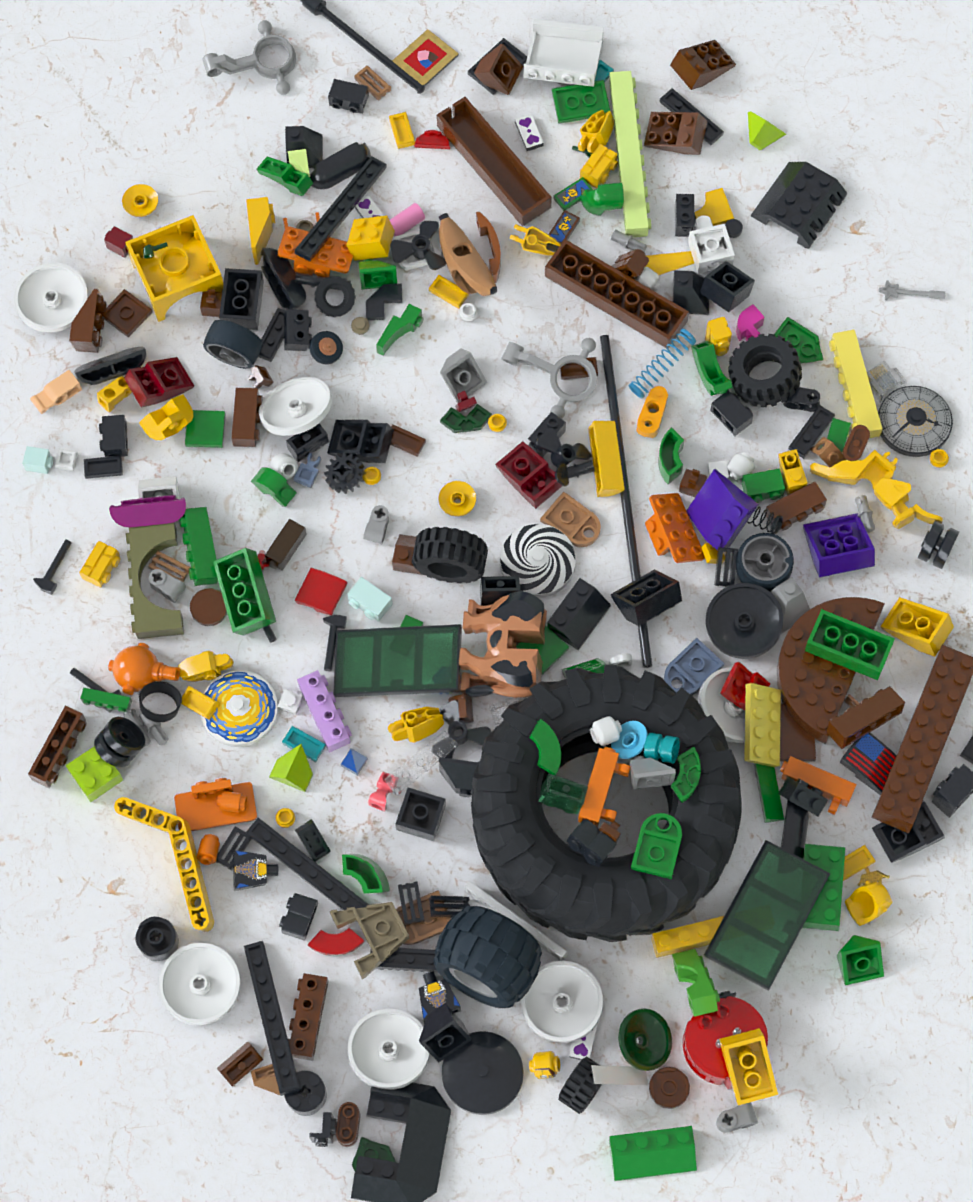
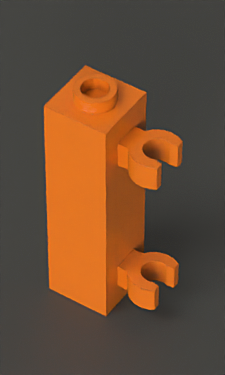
[578,747,630,827]
[780,756,856,815]

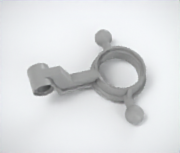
[202,20,296,95]
[501,338,597,419]

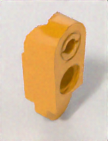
[636,386,668,438]

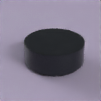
[725,219,743,238]

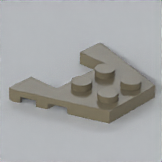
[330,902,409,979]

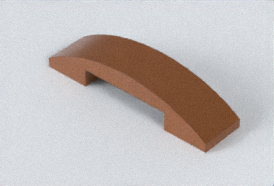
[476,212,501,283]

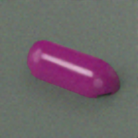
[109,495,186,527]

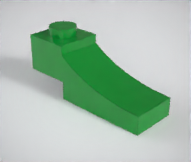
[256,156,313,196]
[376,304,424,356]

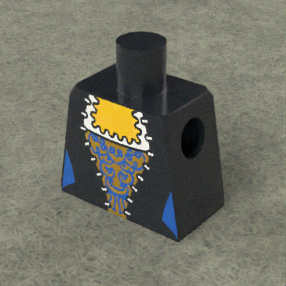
[233,850,279,891]
[419,971,461,1024]

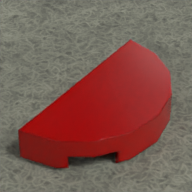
[414,130,450,149]

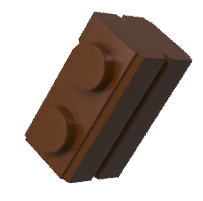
[612,249,649,278]

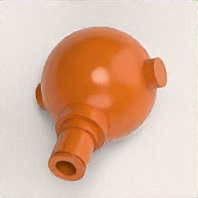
[108,643,180,695]

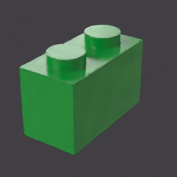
[741,468,785,503]

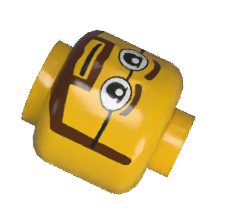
[529,1051,561,1079]

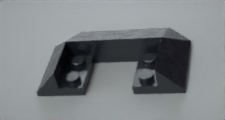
[351,1082,451,1202]

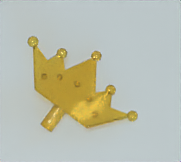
[857,867,890,886]

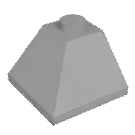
[440,348,487,403]
[771,577,810,634]
[629,756,676,789]

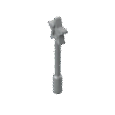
[879,280,945,301]

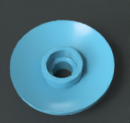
[611,721,648,759]

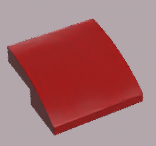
[295,568,348,616]
[720,662,771,710]

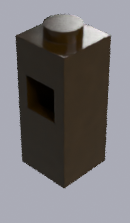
[265,518,307,571]

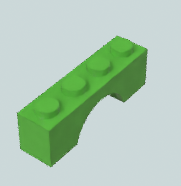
[672,949,720,1017]

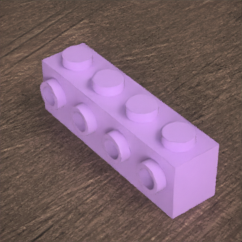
[297,670,352,753]

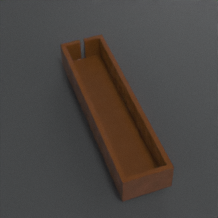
[436,97,552,227]

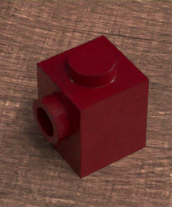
[104,226,133,258]

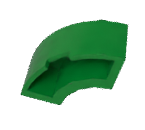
[658,427,684,484]
[342,854,390,894]

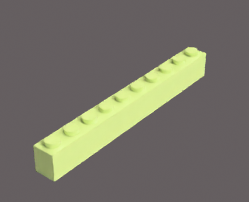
[609,71,651,237]

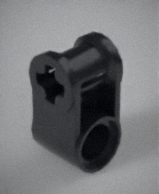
[783,387,820,412]

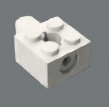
[688,215,735,273]

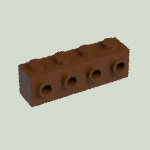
[827,686,905,749]
[28,705,86,788]
[288,973,329,1061]

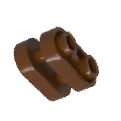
[843,425,870,461]
[336,1102,361,1147]

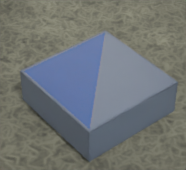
[340,748,368,776]

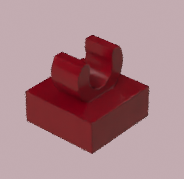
[455,391,477,412]

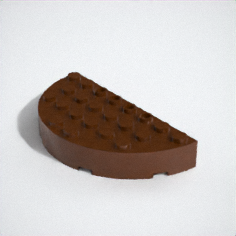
[777,597,885,744]

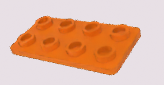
[278,226,353,277]
[645,493,705,563]
[174,778,257,831]

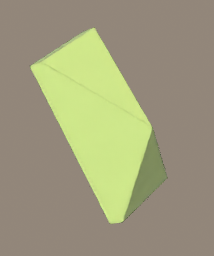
[288,149,310,177]

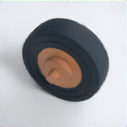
[309,331,343,365]

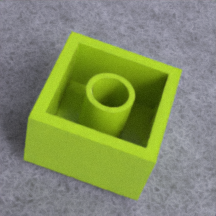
[66,746,123,802]

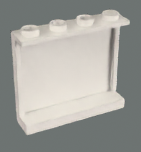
[524,19,604,87]

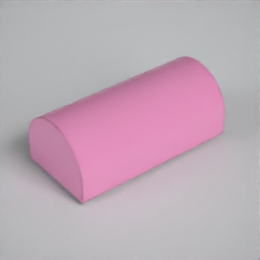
[390,203,425,237]

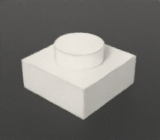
[278,689,303,715]

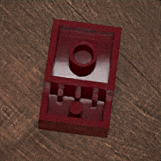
[124,357,195,407]
[495,441,562,509]

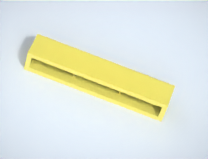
[829,329,882,438]

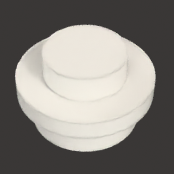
[459,303,478,321]

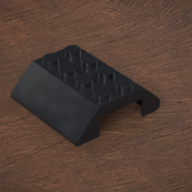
[751,162,847,249]

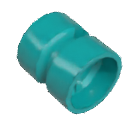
[644,733,680,763]

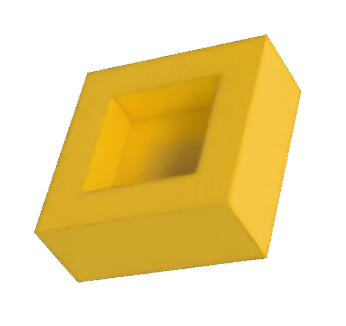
[701,543,725,564]

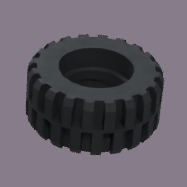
[728,334,802,407]
[412,527,488,583]

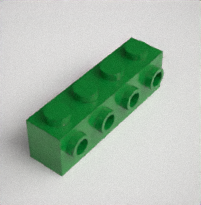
[179,507,218,586]

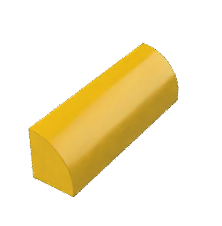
[588,421,625,497]

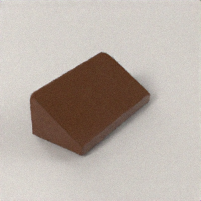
[217,1042,264,1087]

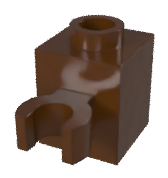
[200,289,222,317]
[679,468,707,498]

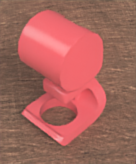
[368,772,398,812]

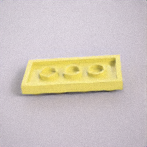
[744,683,781,767]

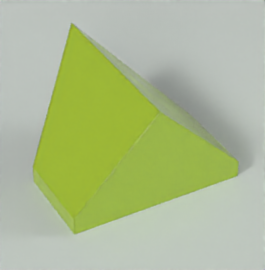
[748,111,786,150]
[269,744,313,792]

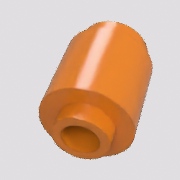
[217,791,247,813]
[197,834,220,865]

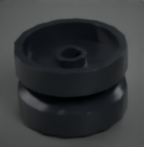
[918,521,960,569]
[94,716,146,768]

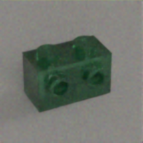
[538,773,588,815]

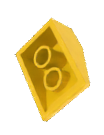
[246,197,276,265]
[880,597,954,657]
[719,1028,778,1105]

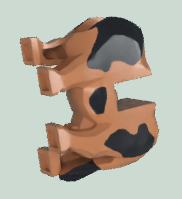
[459,591,547,698]

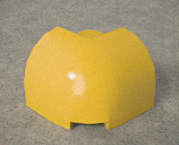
[139,394,193,440]

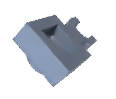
[294,453,321,488]

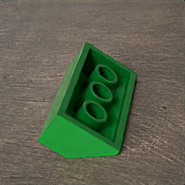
[609,1126,697,1181]

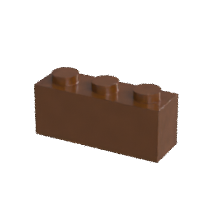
[231,388,263,447]
[765,482,827,531]

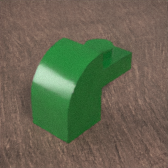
[251,467,297,507]

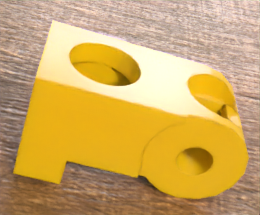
[97,376,132,413]

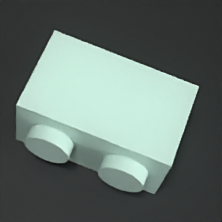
[347,577,393,622]

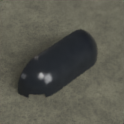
[310,142,371,189]
[261,248,306,309]
[74,347,146,385]
[777,800,809,874]

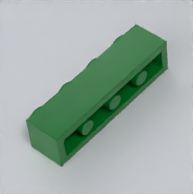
[80,687,132,713]

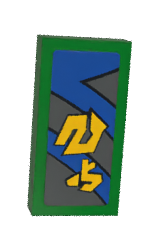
[553,177,593,211]

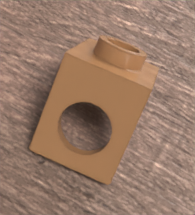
[811,437,847,467]

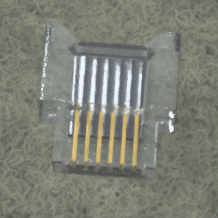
[867,361,907,403]

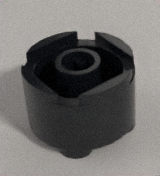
[135,916,179,961]
[284,1070,327,1116]

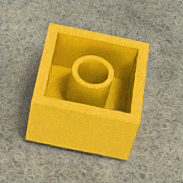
[346,215,395,261]

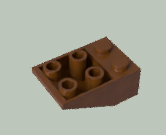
[670,40,736,90]
[644,112,707,155]
[69,289,107,353]

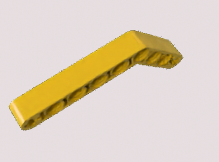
[114,797,214,932]

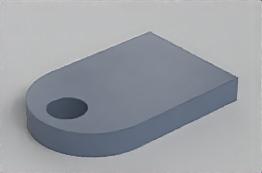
[664,638,725,695]

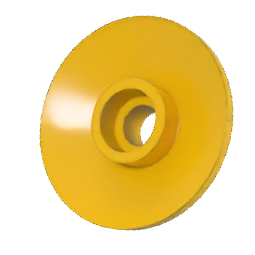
[122,184,158,217]
[438,481,476,517]

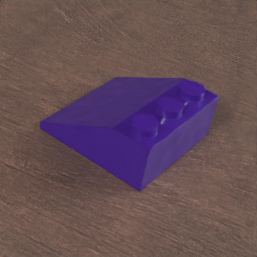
[686,469,759,550]
[803,513,875,578]

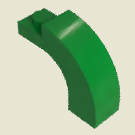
[691,341,733,396]

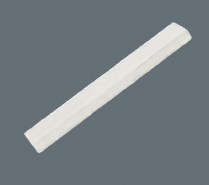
[465,881,567,961]

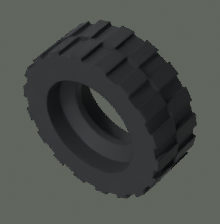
[314,276,356,317]

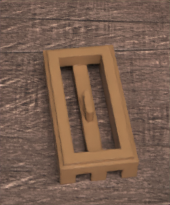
[354,66,391,101]
[148,551,190,582]

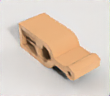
[30,370,82,414]

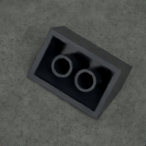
[219,268,264,330]
[611,569,682,626]
[547,578,611,651]

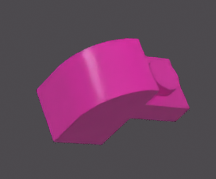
[736,304,765,341]

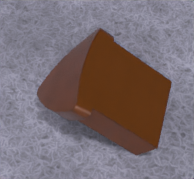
[448,694,474,723]

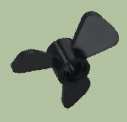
[390,221,446,270]
[536,428,592,487]
[432,700,491,759]

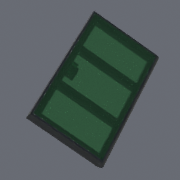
[333,624,462,697]
[704,840,830,991]

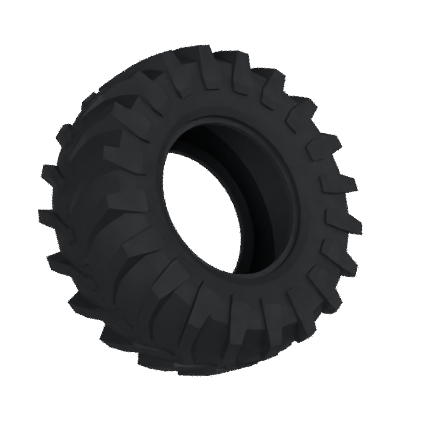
[471,665,742,942]

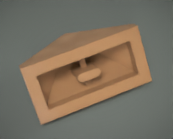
[251,1064,280,1095]

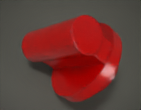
[258,550,269,570]

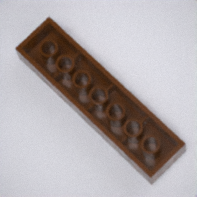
[545,239,689,349]

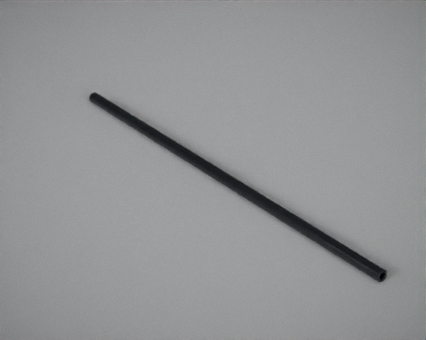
[600,335,652,668]

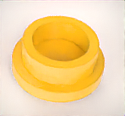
[488,414,507,432]
[930,449,949,468]
[362,467,381,485]
[275,808,295,828]

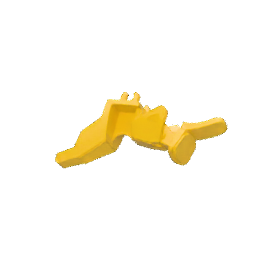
[810,450,943,529]

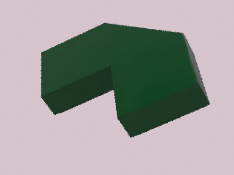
[440,404,492,433]

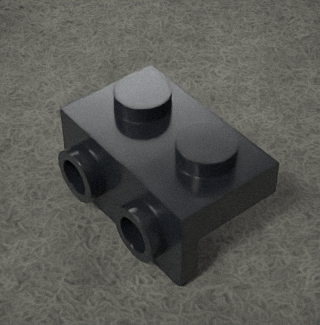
[309,1112,337,1147]

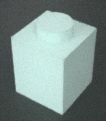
[22,446,53,474]

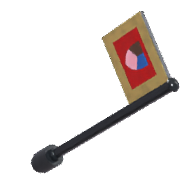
[300,0,459,94]

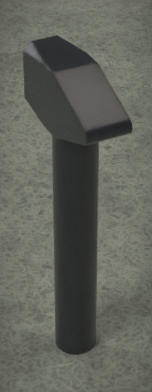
[33,539,72,595]
[323,615,347,671]
[70,668,121,713]

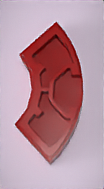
[308,928,365,956]

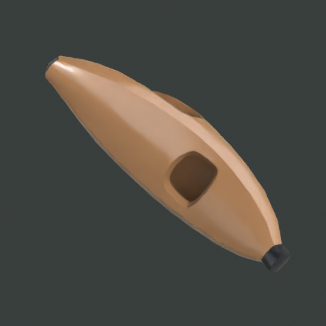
[439,213,497,296]

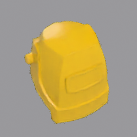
[845,880,893,926]

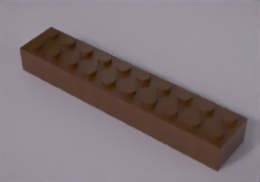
[871,644,973,833]

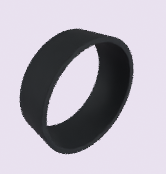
[139,681,182,722]

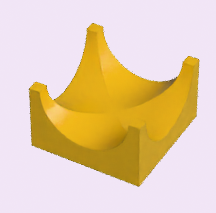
[125,215,223,322]

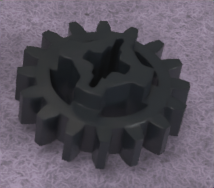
[324,453,366,494]

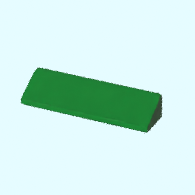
[754,763,784,823]

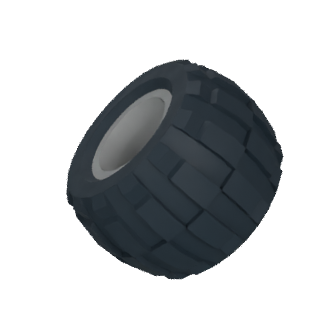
[433,906,542,1008]

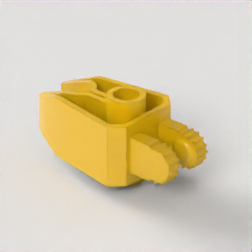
[578,110,614,153]
[510,224,561,256]
[178,651,234,682]
[387,706,444,743]

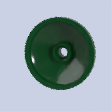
[618,1008,672,1071]

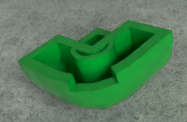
[580,183,624,216]

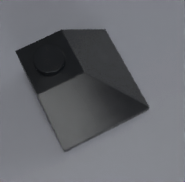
[285,126,323,168]
[672,270,709,315]
[439,757,477,798]

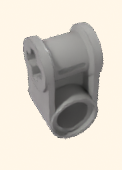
[363,505,389,544]
[149,569,186,603]
[716,1102,758,1133]

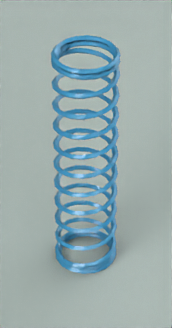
[629,329,696,399]

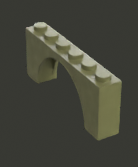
[126,522,184,639]

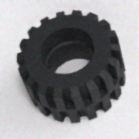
[558,1056,602,1114]

